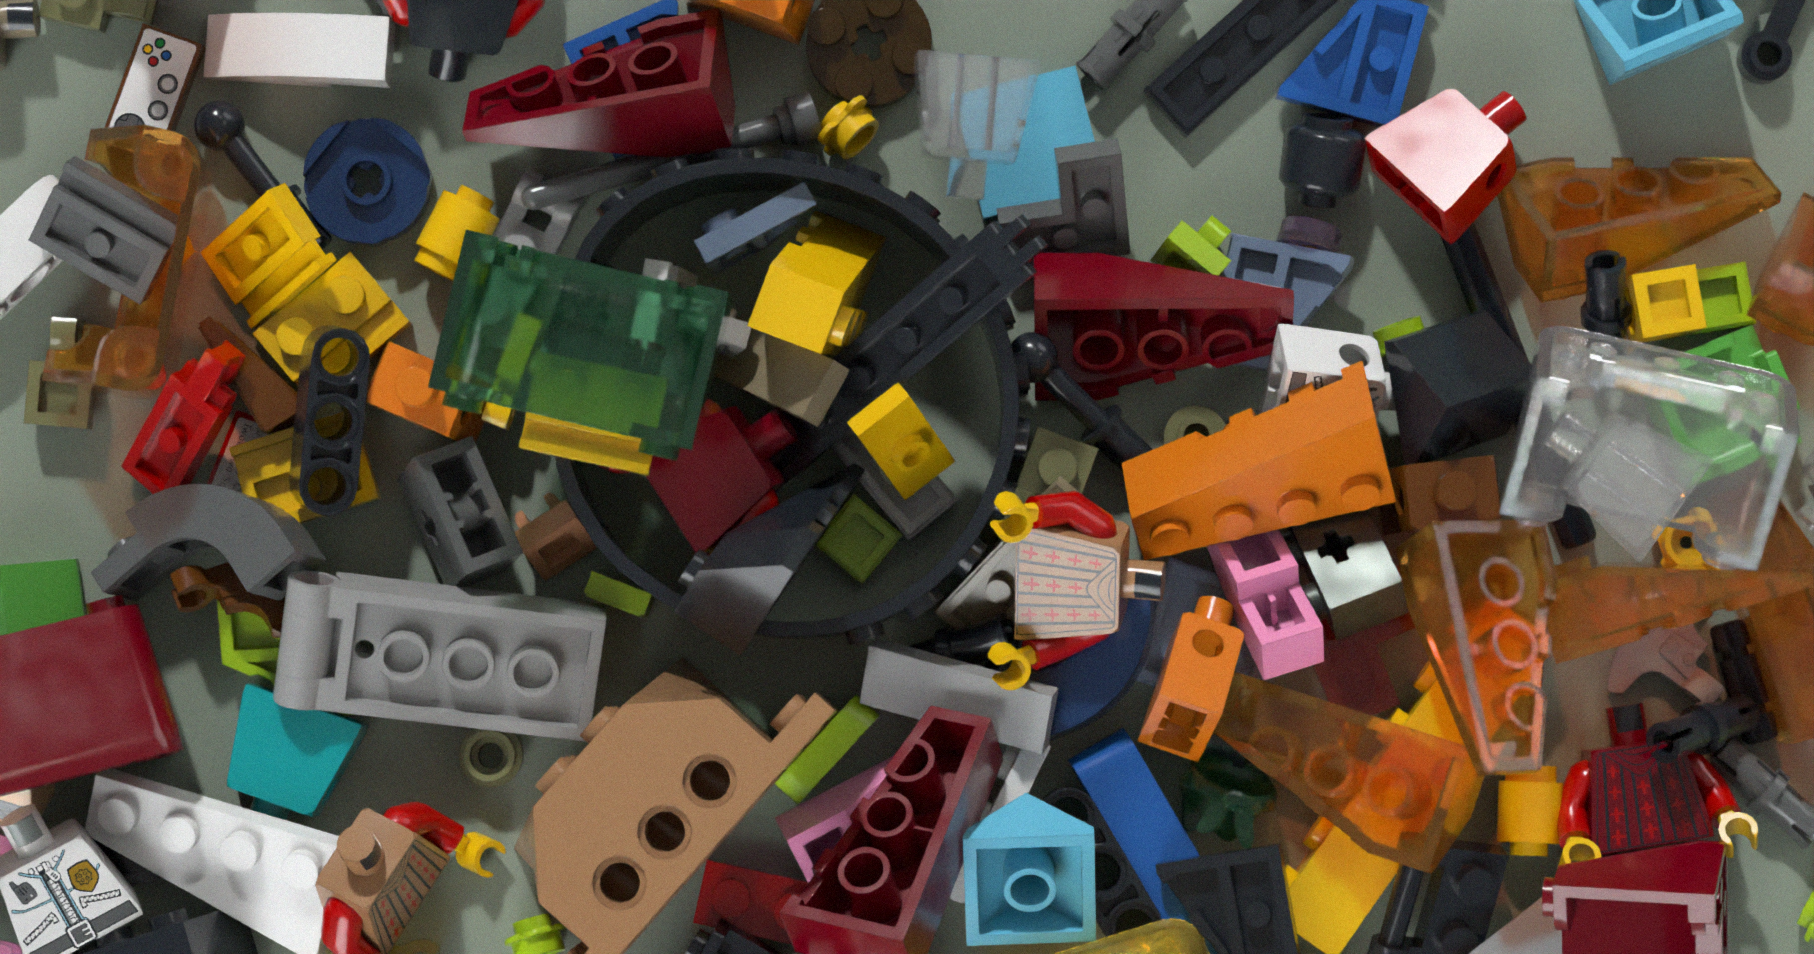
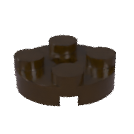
[806,0,932,109]

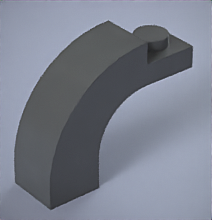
[91,484,327,601]

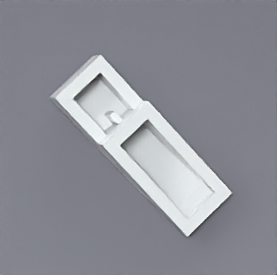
[203,13,396,88]

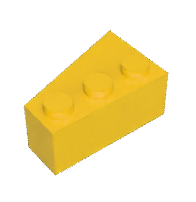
[747,211,886,355]

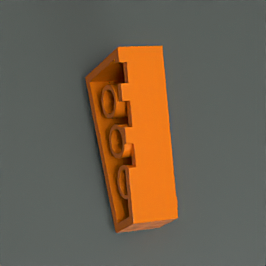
[1122,361,1396,560]

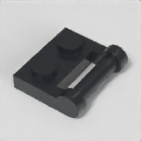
[1367,834,1509,954]

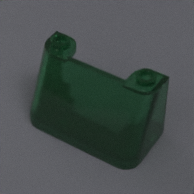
[428,230,734,461]

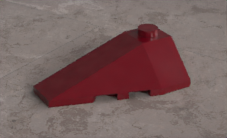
[462,8,736,158]
[1034,253,1294,401]

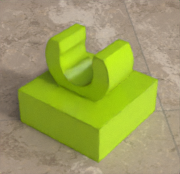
[1150,215,1231,276]

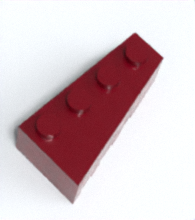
[779,705,1004,954]

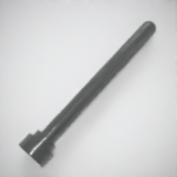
[521,91,821,210]

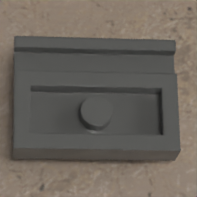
[28,156,187,305]

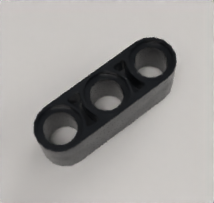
[289,325,370,516]
[1042,786,1164,954]

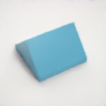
[1574,0,1744,85]
[963,793,1096,946]

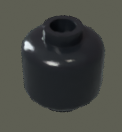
[1279,112,1366,208]

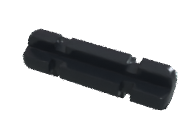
[1710,619,1779,744]

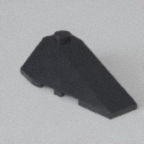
[674,463,865,656]

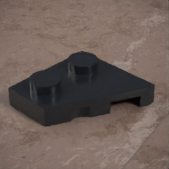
[1155,843,1301,954]

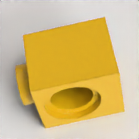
[1625,264,1707,345]

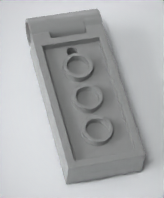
[273,570,606,742]

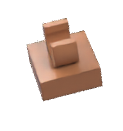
[515,492,598,581]

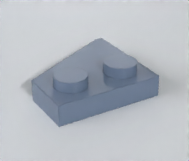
[694,182,817,277]
[1222,233,1354,372]

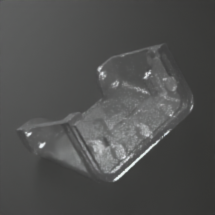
[1500,326,1799,571]

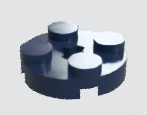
[303,118,433,247]

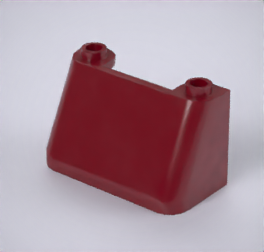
[0,595,184,797]
[1542,840,1729,954]

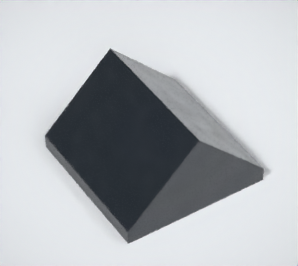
[1384,311,1541,465]

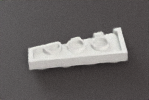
[85,769,339,954]

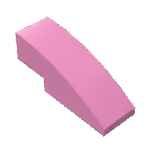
[1206,529,1325,680]

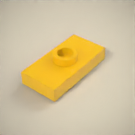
[847,382,955,500]

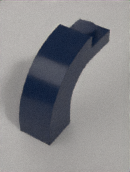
[1028,598,1156,741]

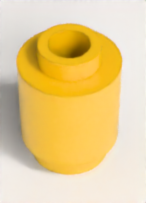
[414,185,500,284]
[1497,765,1563,857]

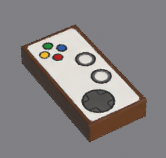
[99,23,206,166]

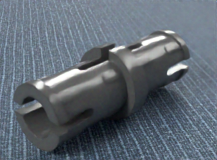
[1075,0,1188,91]
[1707,736,1814,850]

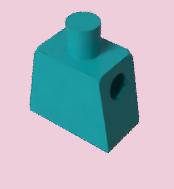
[227,684,370,820]

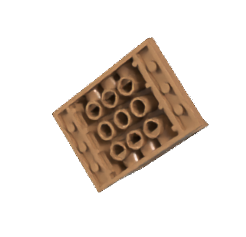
[514,657,839,954]

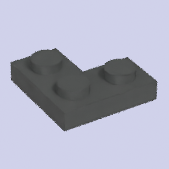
[996,138,1131,267]

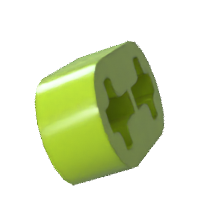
[774,694,880,805]

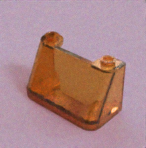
[42,124,213,400]

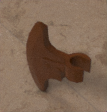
[170,562,285,638]

